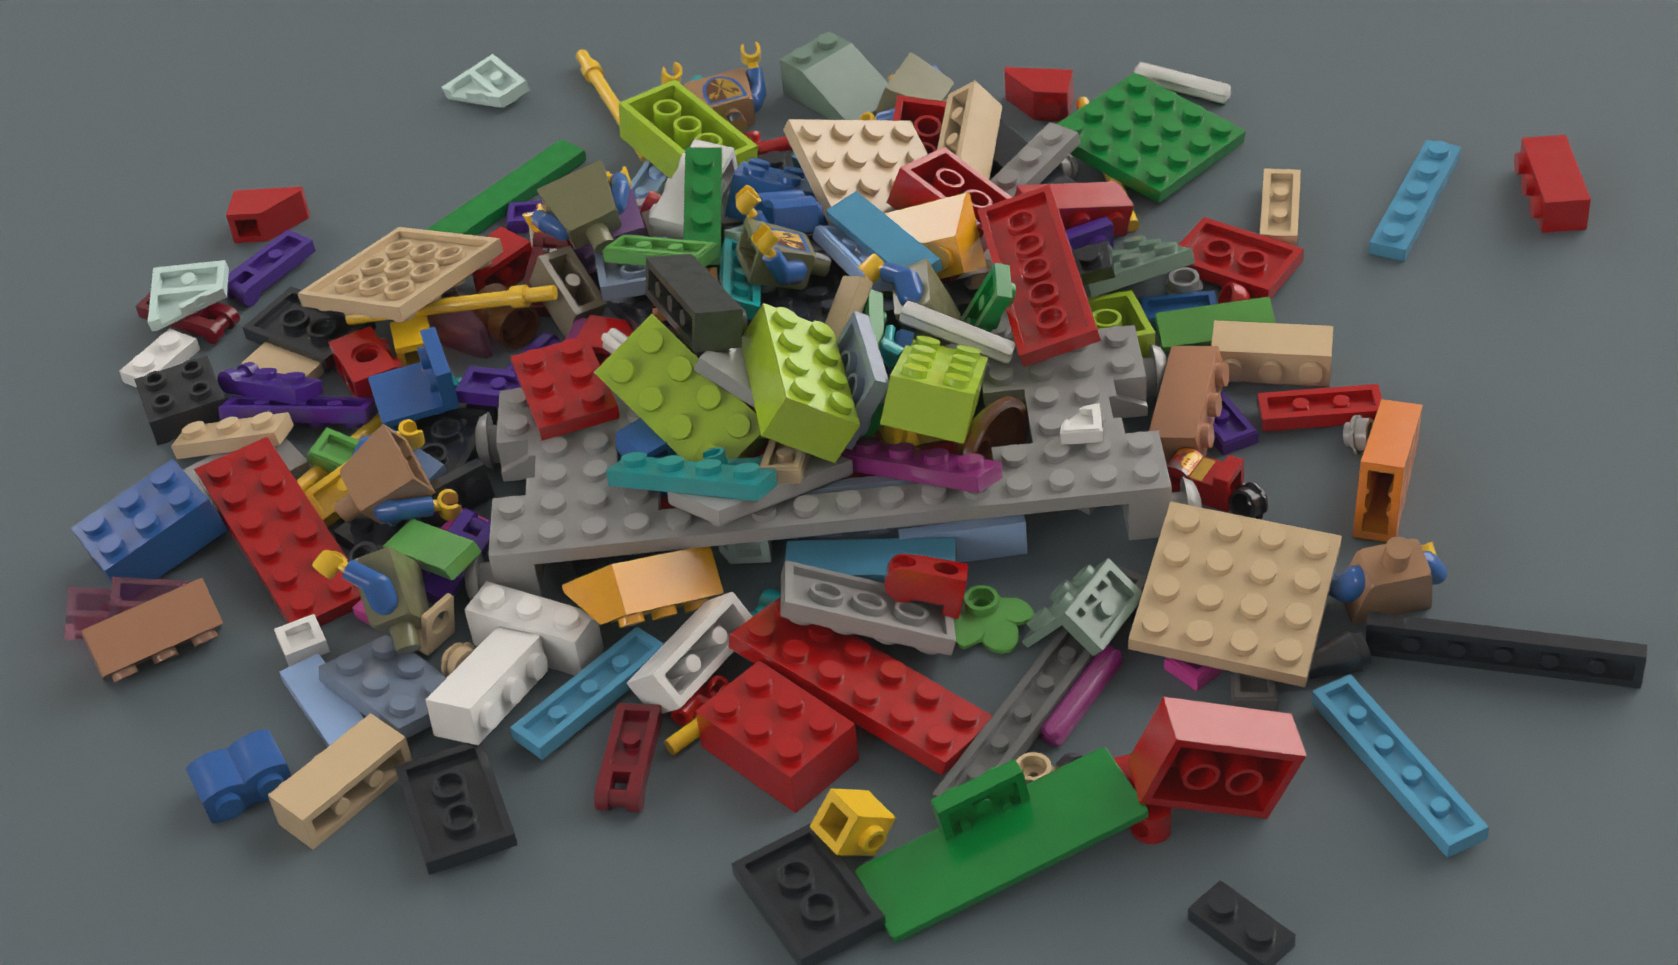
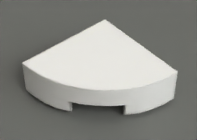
[1060,403,1103,445]

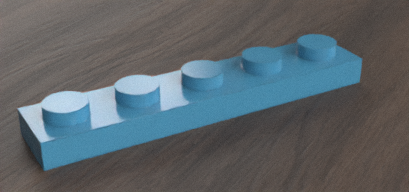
[1369,140,1461,262]
[1311,674,1489,858]

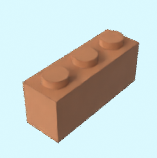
[1149,346,1229,464]
[81,578,223,683]

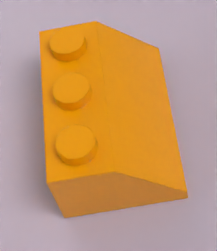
[880,192,987,292]
[562,546,724,628]

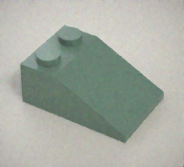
[779,31,888,120]

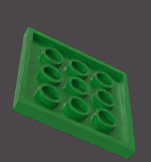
[1057,72,1246,203]

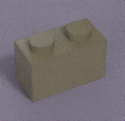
[529,246,607,338]

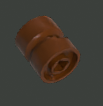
[471,283,540,349]

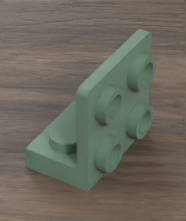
[1021,558,1143,656]

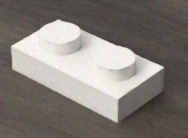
[119,329,200,388]

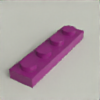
[840,437,1003,493]

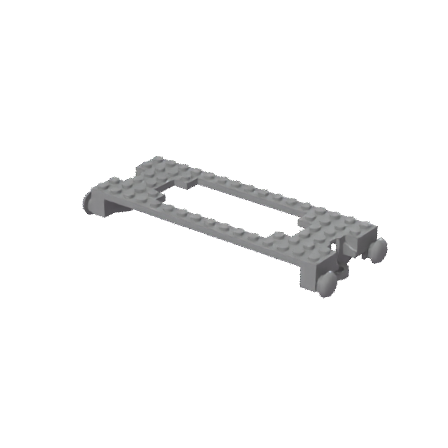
[464,325,1202,601]

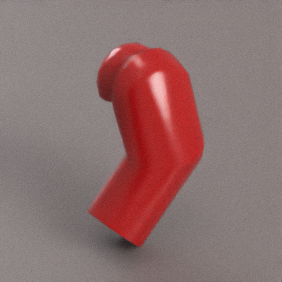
[743,130,793,155]
[671,675,730,727]

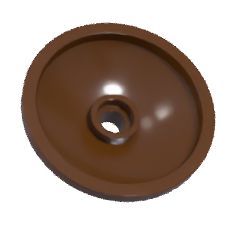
[955,396,1028,460]

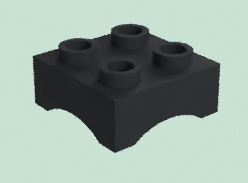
[134,355,225,446]

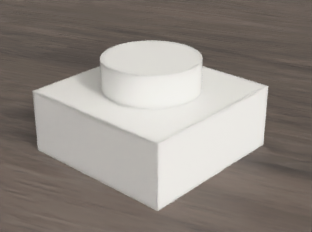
[274,614,330,667]

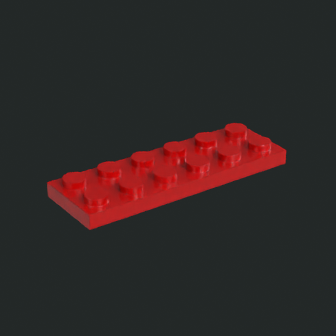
[977,184,1101,367]
[194,437,361,626]
[728,596,992,776]

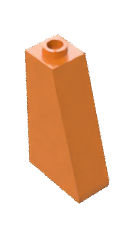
[1352,399,1423,542]

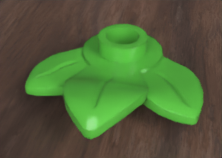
[954,585,1035,654]

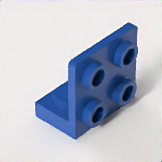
[368,327,460,427]

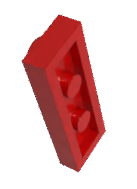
[1257,384,1382,431]

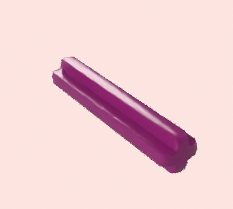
[1041,645,1122,747]

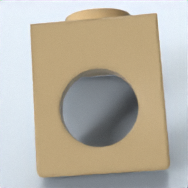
[417,593,455,655]

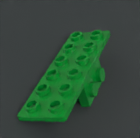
[855,747,1149,943]

